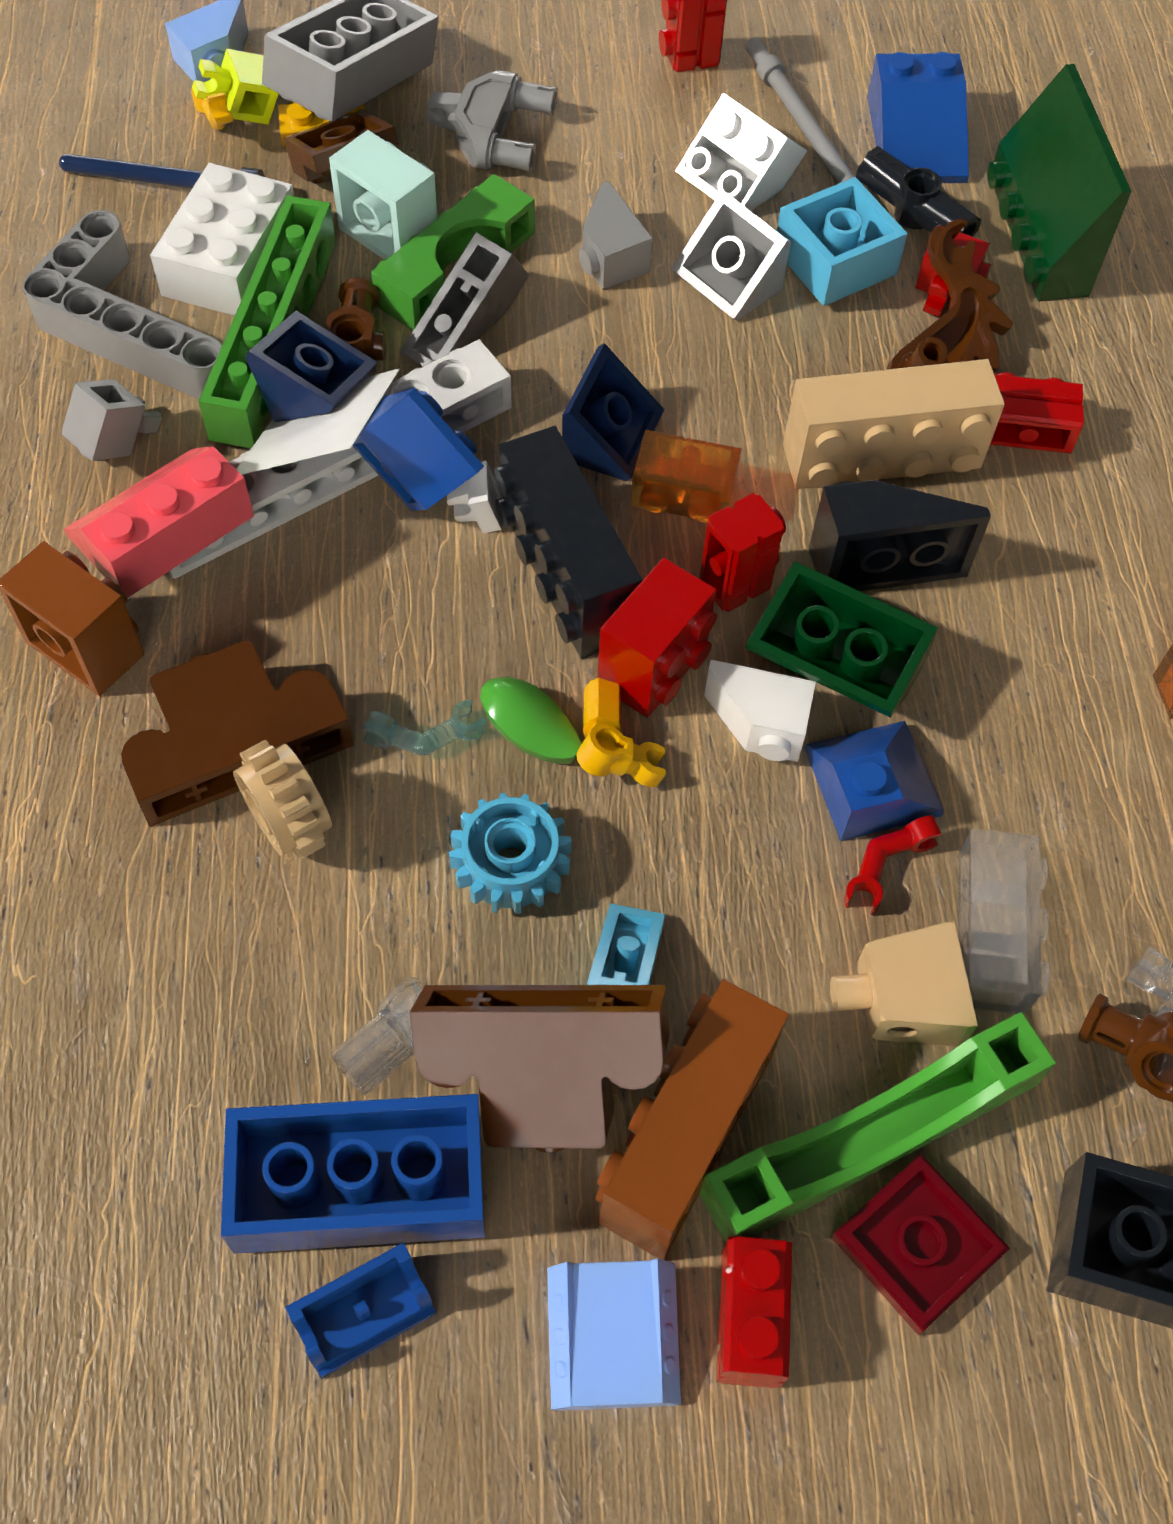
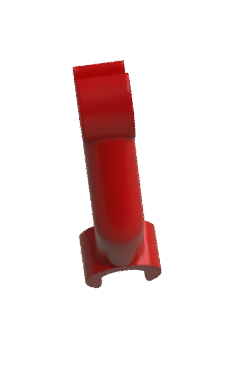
[844,815,942,916]

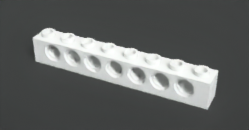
[169,339,511,579]

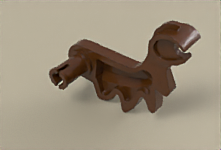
[886,219,1013,373]

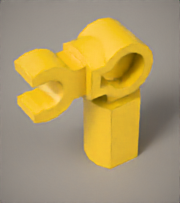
[576,678,666,787]

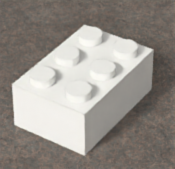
[150,163,294,316]

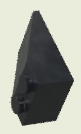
[809,480,991,591]

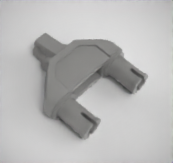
[427,70,558,173]

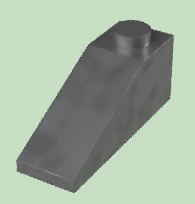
[400,233,529,367]

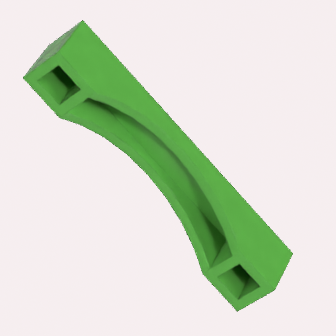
[699,1011,1056,1242]

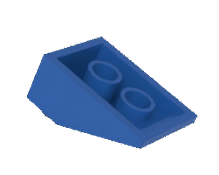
[867,52,969,183]

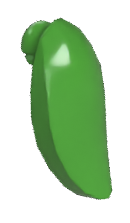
[480,676,581,764]

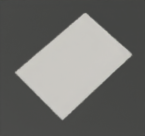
[236,368,400,475]

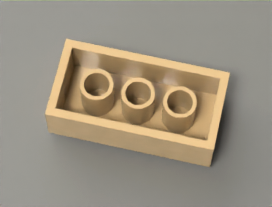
[783,359,1005,489]

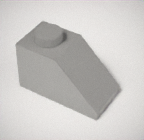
[579,181,653,290]

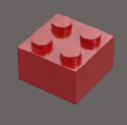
[597,557,717,718]

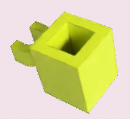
[192,49,279,125]

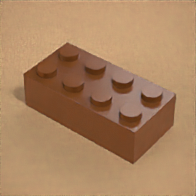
[595,979,789,1260]

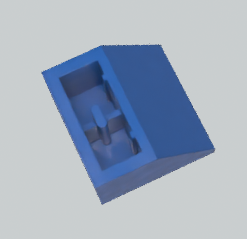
[353,388,484,511]

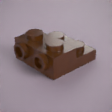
[283,110,399,184]

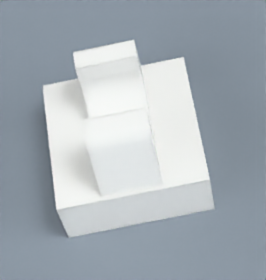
[447,461,501,533]

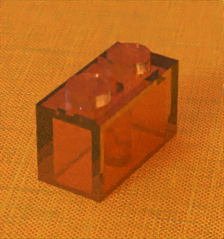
[631,430,742,522]

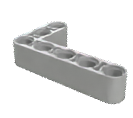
[22,210,222,399]

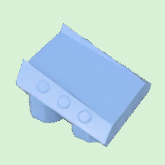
[547,1258,681,1411]

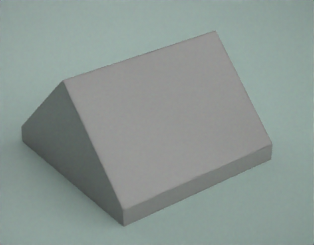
[671,190,791,320]

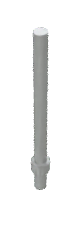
[746,37,855,184]

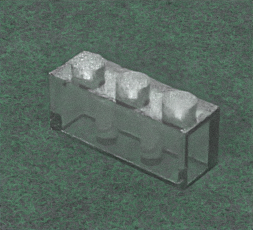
[958,828,1050,1015]

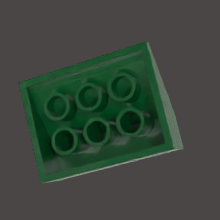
[987,64,1132,302]

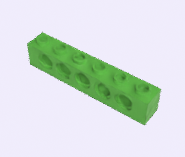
[198,195,336,448]

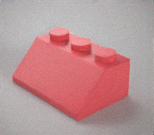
[64,446,254,598]

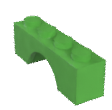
[371,174,535,330]

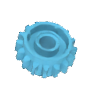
[449,793,571,914]

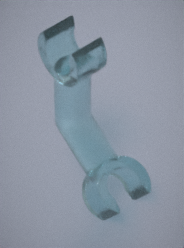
[362,700,486,756]

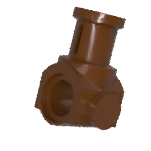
[325,277,386,373]
[1078,993,1173,1102]

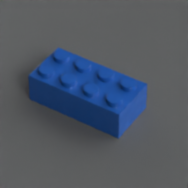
[221,1094,485,1254]

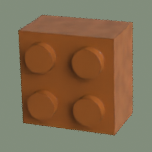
[0,541,144,697]

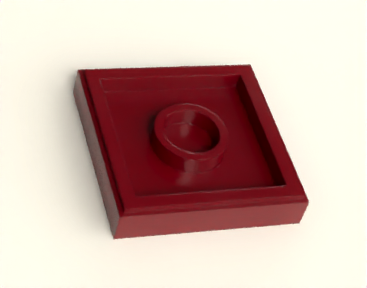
[831,1154,1010,1335]

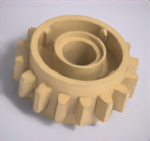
[233,739,332,859]

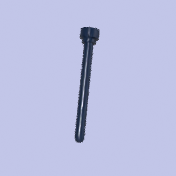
[59,154,265,188]

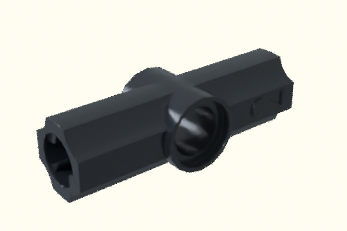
[856,146,981,237]

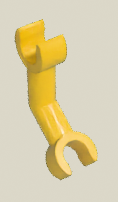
[191,88,233,130]

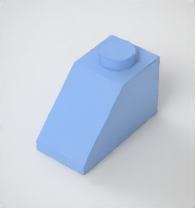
[165,0,248,82]

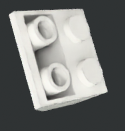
[676,93,807,211]

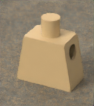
[830,921,978,1046]

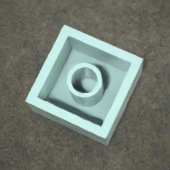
[329,130,438,259]

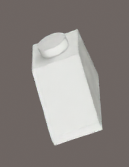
[704,659,816,762]

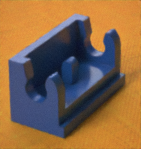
[285,1242,436,1379]

